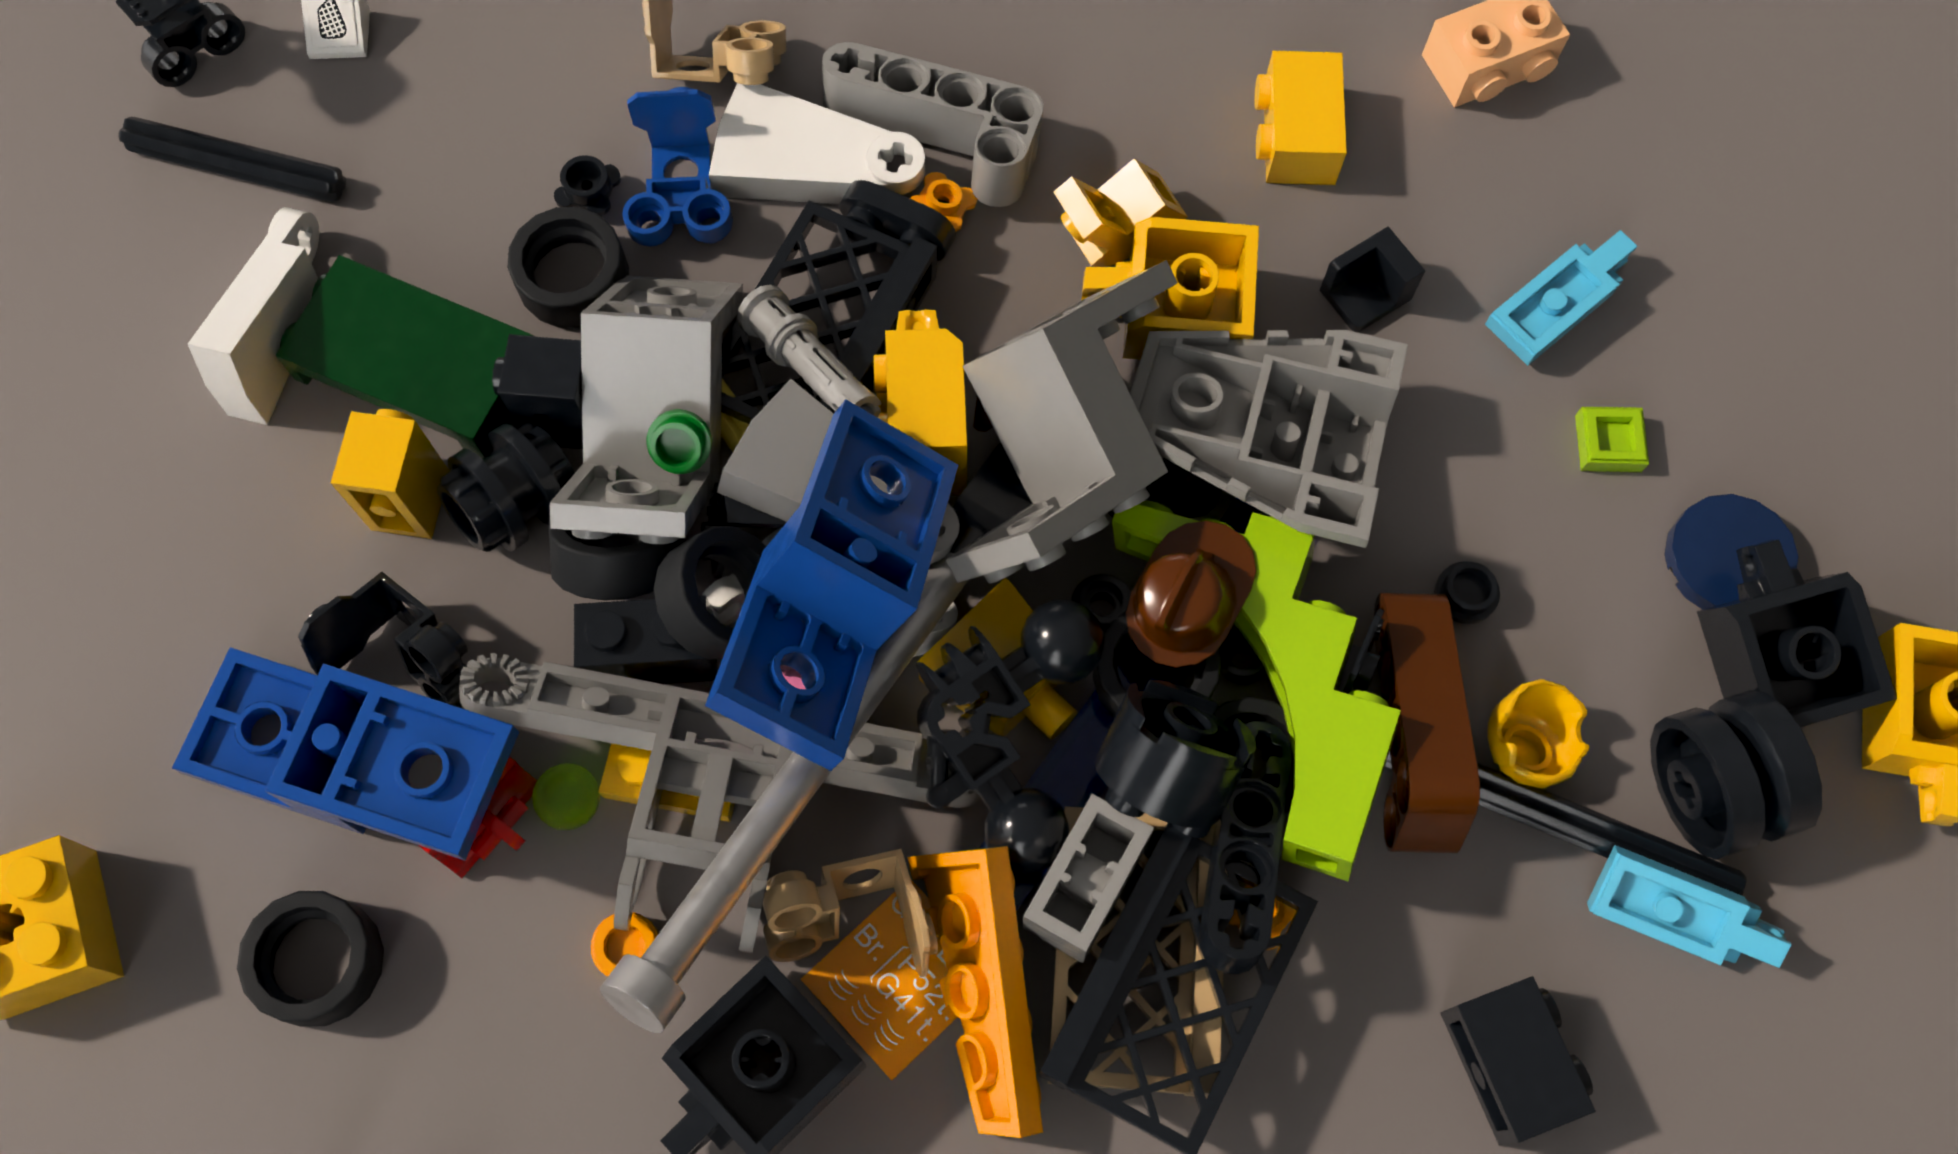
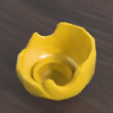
[1487,679,1590,789]

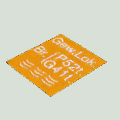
[801,880,958,1081]

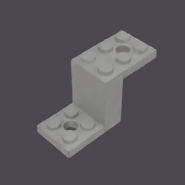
[946,260,1178,583]
[550,275,743,544]

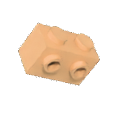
[1422,0,1570,108]

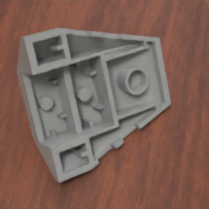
[1130,330,1408,548]

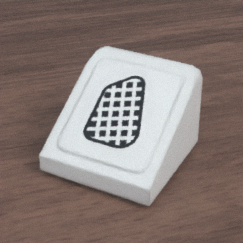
[301,0,370,59]

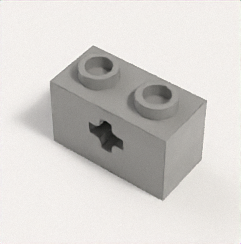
[1023,794,1154,963]

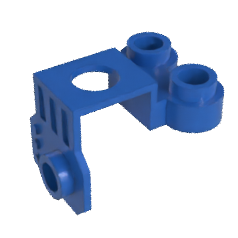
[622,87,733,247]

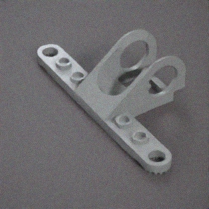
[459,653,981,953]

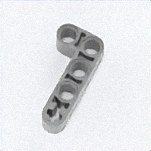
[822,42,1044,207]

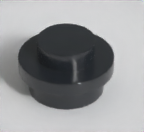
[1434,561,1500,624]

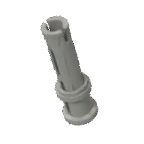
[737,285,881,418]

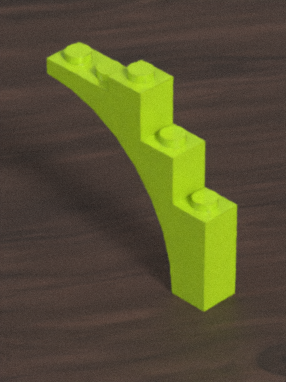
[1112,501,1401,882]

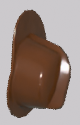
[1126,521,1256,668]

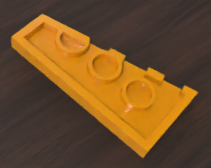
[907,846,1043,1138]

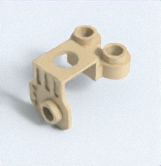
[642,0,786,85]
[763,849,938,977]

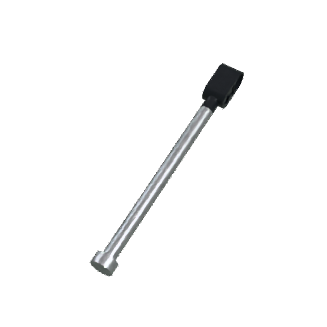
[600,443,1032,1033]

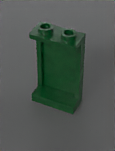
[276,255,534,459]

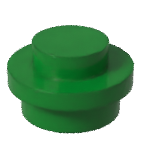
[646,409,712,474]

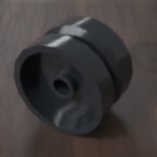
[1650,690,1822,860]

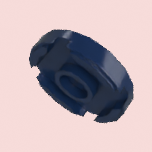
[1664,494,1799,610]

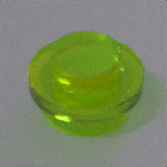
[532,763,600,830]

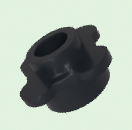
[554,155,621,216]

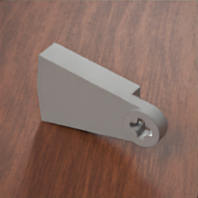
[717,379,959,564]

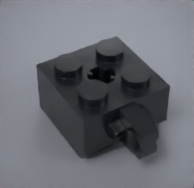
[1697,540,1897,727]
[660,956,867,1154]

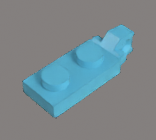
[1485,230,1638,366]
[1587,845,1792,968]

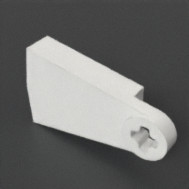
[709,83,925,204]
[188,207,319,425]

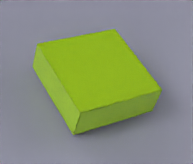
[1575,407,1649,472]

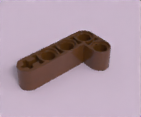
[1374,593,1480,853]

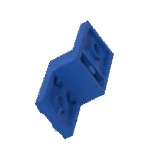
[705,399,958,771]
[172,647,519,860]

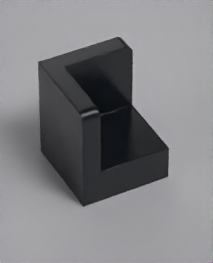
[1319,226,1425,332]

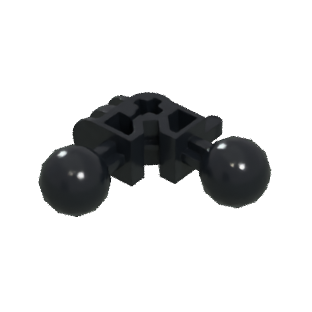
[916,600,1104,874]

